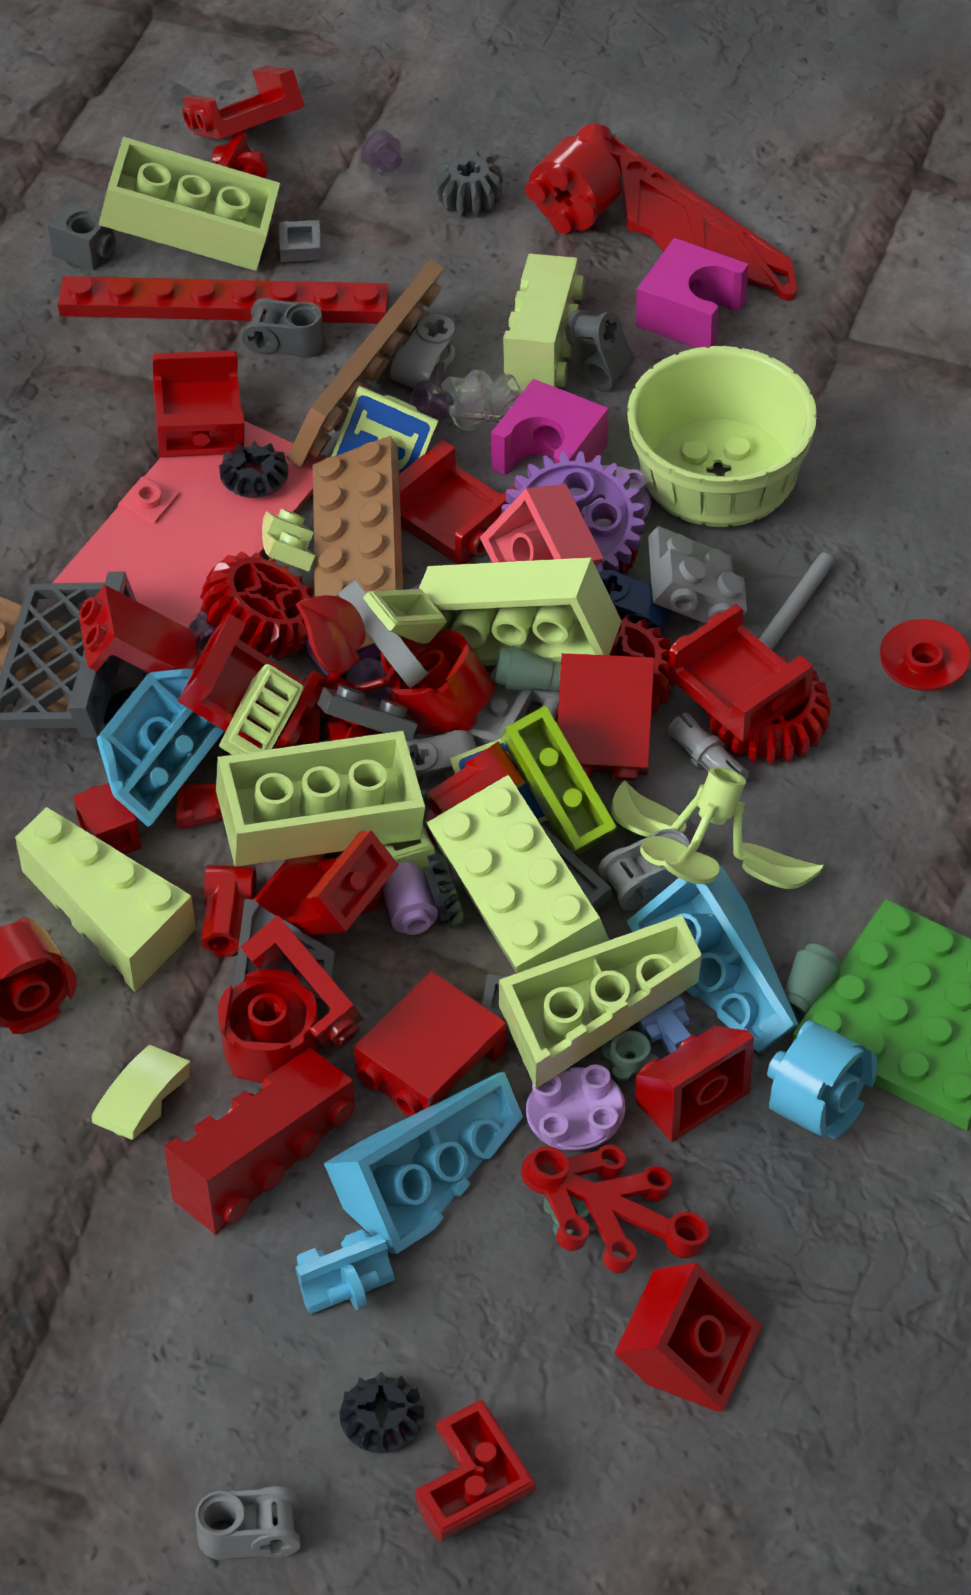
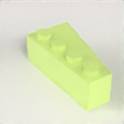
[503,253,585,400]
[15,807,196,992]
[499,915,702,1089]

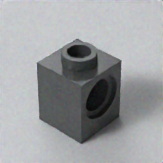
[48,201,116,271]

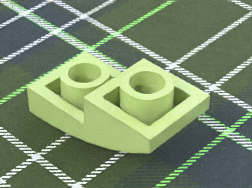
[262,508,315,572]
[92,1044,190,1140]

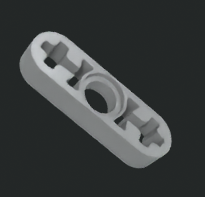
[338,579,429,689]

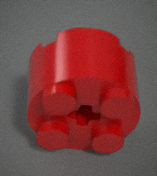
[525,135,622,234]
[387,630,496,734]
[0,917,77,1034]
[218,969,320,1083]

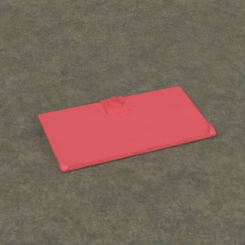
[52,421,328,637]

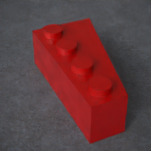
[164,1047,355,1235]

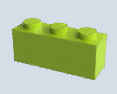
[501,705,617,856]

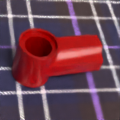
[424,741,524,817]
[201,865,257,957]

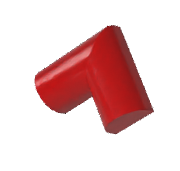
[415,1399,536,1542]

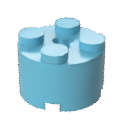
[767,1020,877,1139]

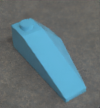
[626,866,799,1053]
[324,1072,523,1254]

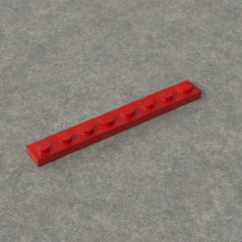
[58,276,389,324]

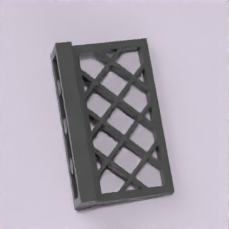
[0,571,137,738]

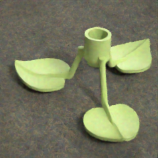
[611,766,823,889]

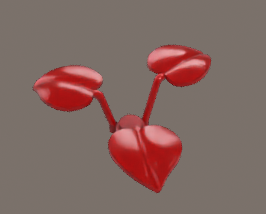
[296,595,424,739]

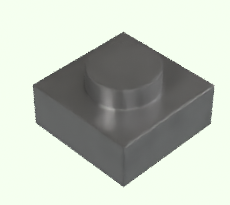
[279,220,321,262]

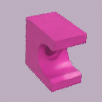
[636,238,748,348]
[491,379,608,475]

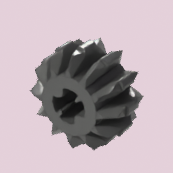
[436,151,503,217]

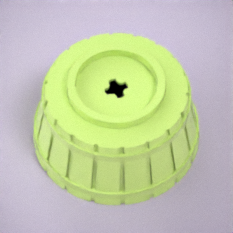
[627,346,817,527]

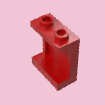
[182,66,305,139]
[152,350,244,457]
[399,439,517,565]
[79,585,199,673]
[668,604,813,742]
[177,614,322,749]
[557,653,654,781]
[253,830,399,936]
[240,915,364,1050]
[354,971,507,1117]

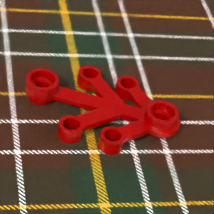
[521,1145,709,1273]

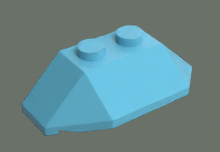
[96,669,224,827]

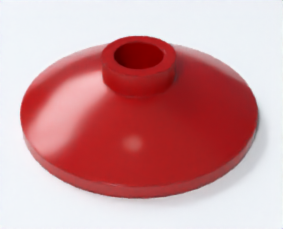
[879,619,971,691]

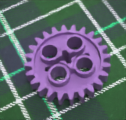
[502,451,644,572]

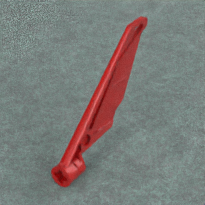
[577,123,797,301]

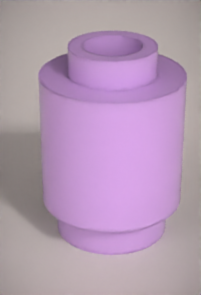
[381,862,438,935]

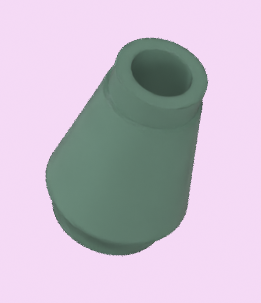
[494,645,561,691]
[784,943,841,1019]

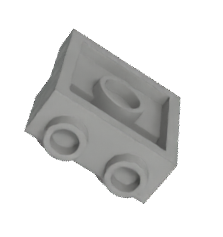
[648,526,747,624]

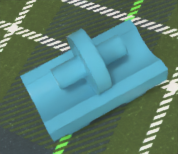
[295,1229,395,1314]

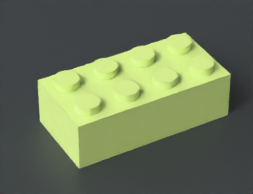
[99,137,280,271]
[419,558,622,666]
[216,731,425,867]
[427,775,609,973]

